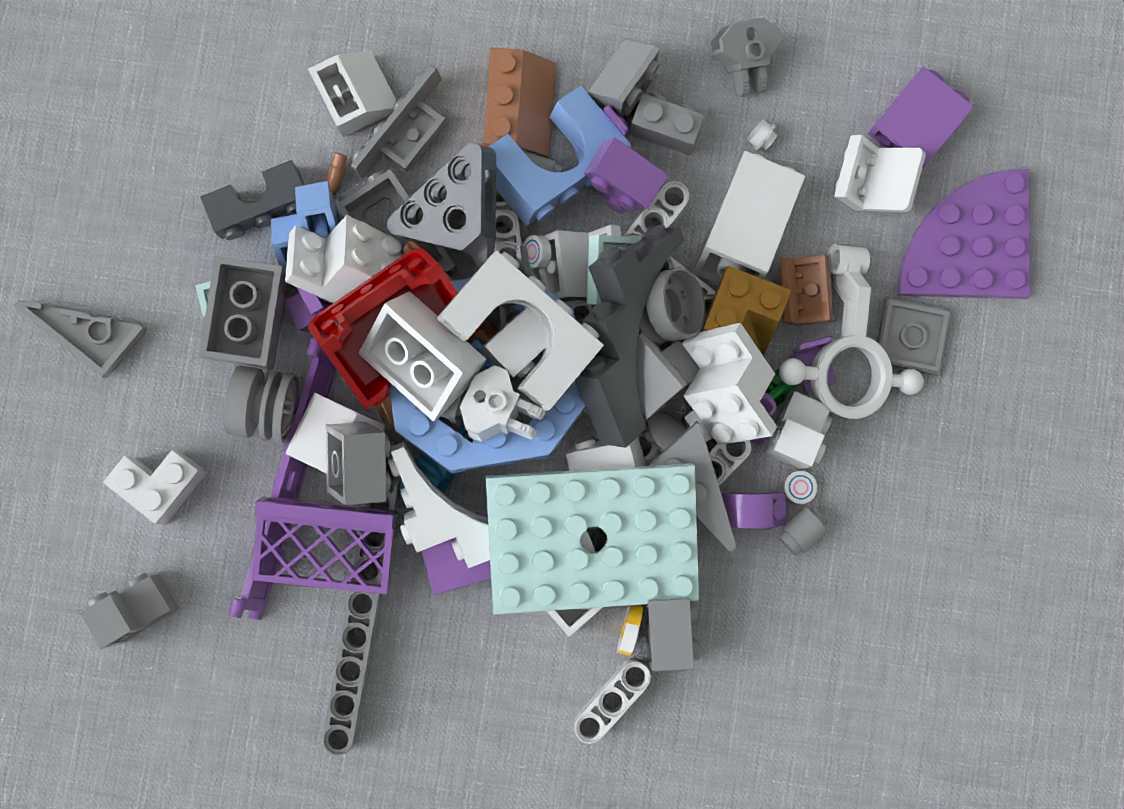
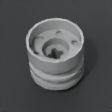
[638,267,706,344]
[224,365,299,444]

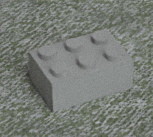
[199,256,288,370]

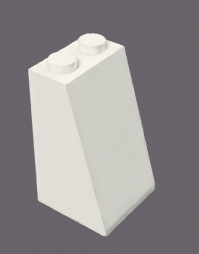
[693,151,805,286]

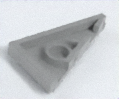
[14,300,147,378]
[649,421,737,552]

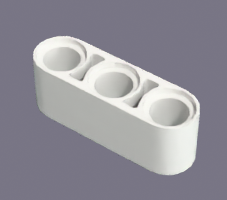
[574,659,651,744]

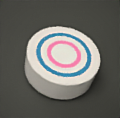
[523,235,552,269]
[782,471,817,504]

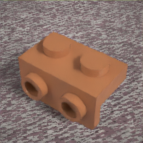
[778,255,834,326]

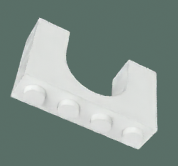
[436,250,604,411]

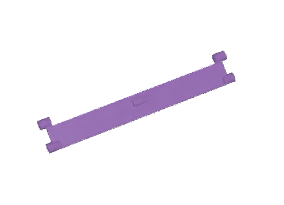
[228,338,336,620]

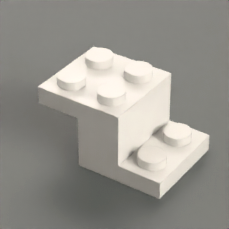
[285,215,404,303]
[521,225,621,302]
[682,323,777,445]

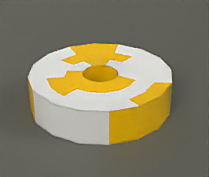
[617,604,644,656]

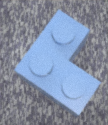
[271,181,340,268]

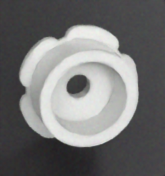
[747,120,777,150]

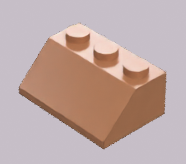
[483,47,556,158]

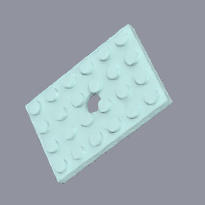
[486,463,699,615]

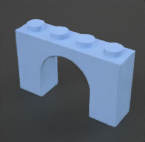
[488,86,631,226]

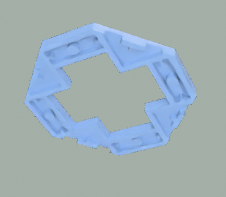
[390,278,586,473]

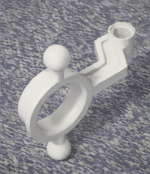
[779,244,924,419]

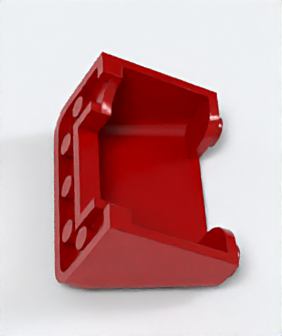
[308,248,481,409]

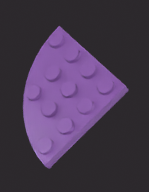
[897,169,1030,299]

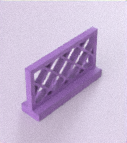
[251,496,397,594]

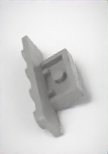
[351,65,447,178]

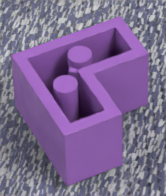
[584,137,668,213]

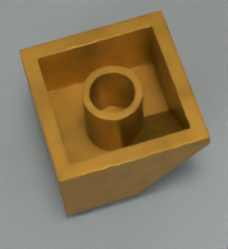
[701,266,791,356]

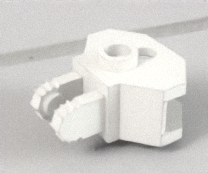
[460,365,546,443]

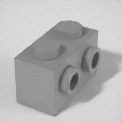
[629,93,704,156]

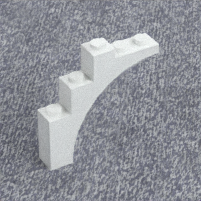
[387,441,595,568]

